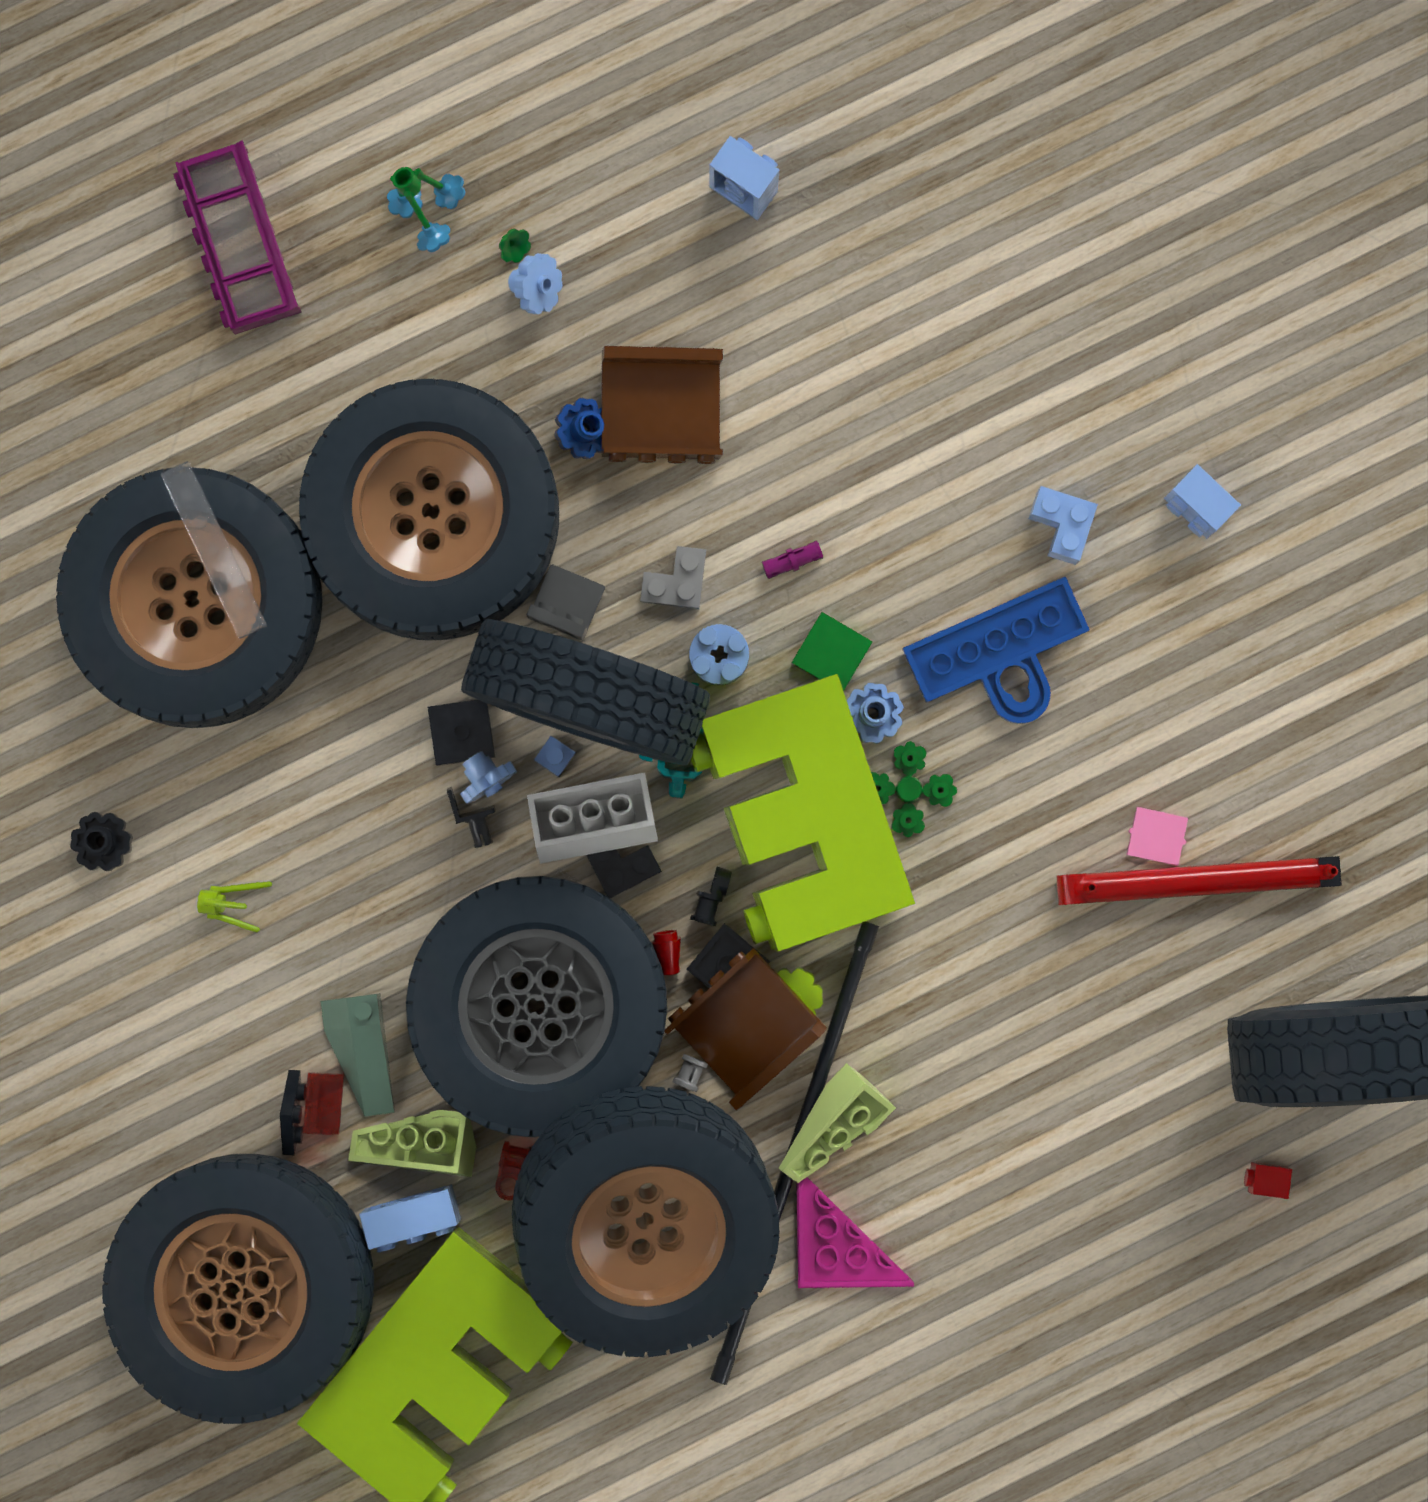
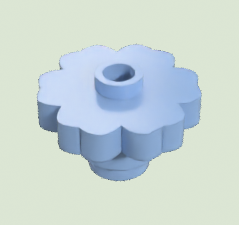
[508,253,563,315]
[847,683,904,744]
[460,751,517,804]

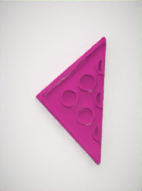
[796,1177,914,1288]

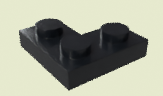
[586,845,662,899]
[280,1070,306,1156]

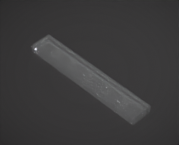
[160,461,267,639]

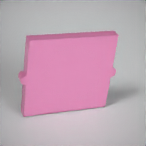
[1127,807,1188,866]

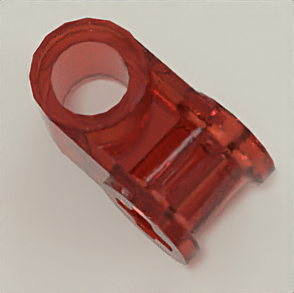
[495,1140,532,1201]

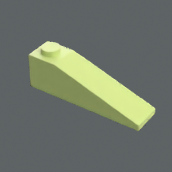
[348,1110,476,1177]

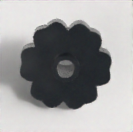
[70,812,133,871]

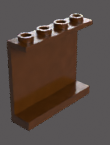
[601,346,723,464]
[665,948,827,1111]

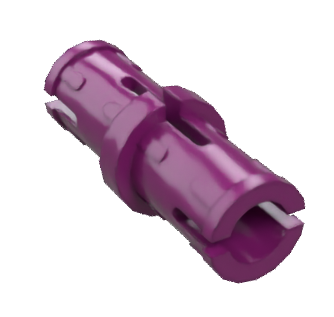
[762,540,824,579]

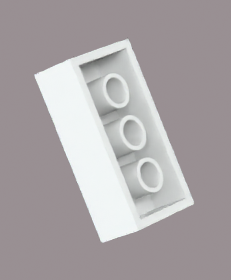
[527,772,658,864]

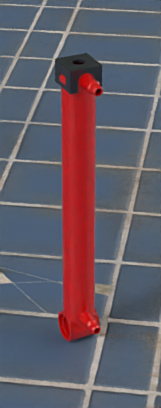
[1056,856,1342,905]

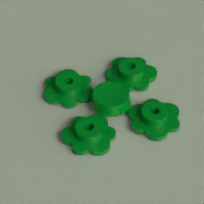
[871,741,957,838]

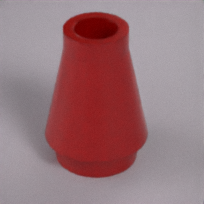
[652,930,681,975]

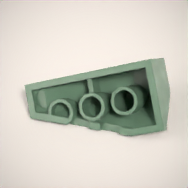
[321,993,395,1116]

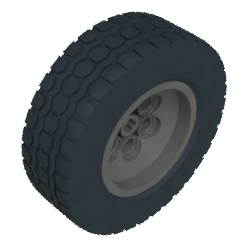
[461,619,710,765]

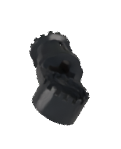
[690,866,732,926]

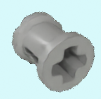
[672,1054,708,1092]

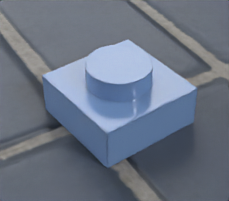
[534,736,576,777]

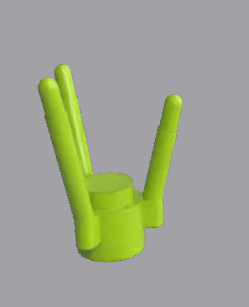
[197,881,272,932]

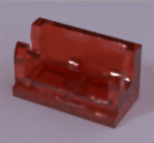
[303,1072,344,1135]

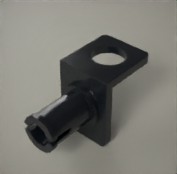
[447,787,496,848]

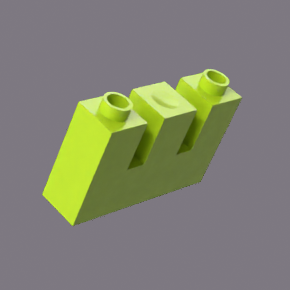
[691,674,915,951]
[297,1226,573,1502]

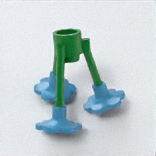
[387,167,466,252]

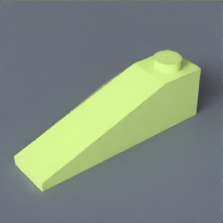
[779,1063,896,1183]

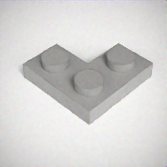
[640,546,706,609]

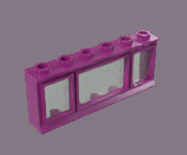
[173,140,302,335]

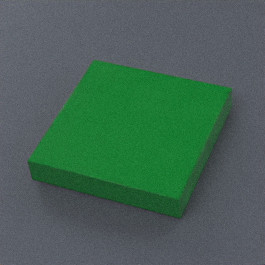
[791,612,873,691]

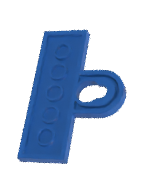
[902,576,1090,724]

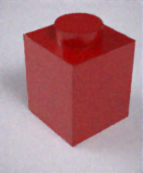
[1244,1162,1292,1199]

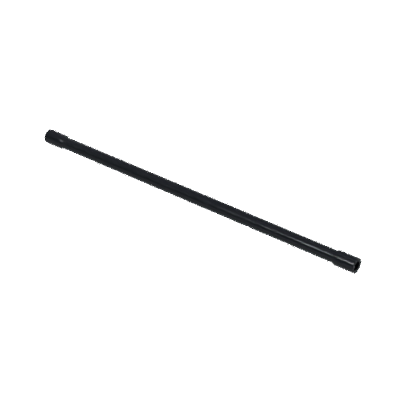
[710,921,879,1385]

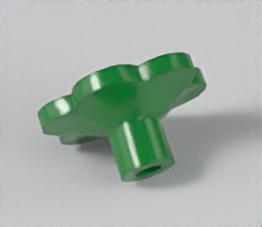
[499,228,531,263]

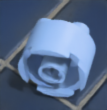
[689,624,749,685]

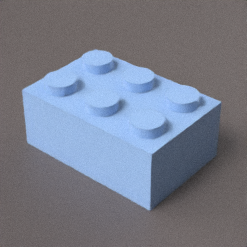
[709,136,780,220]
[359,1184,461,1252]

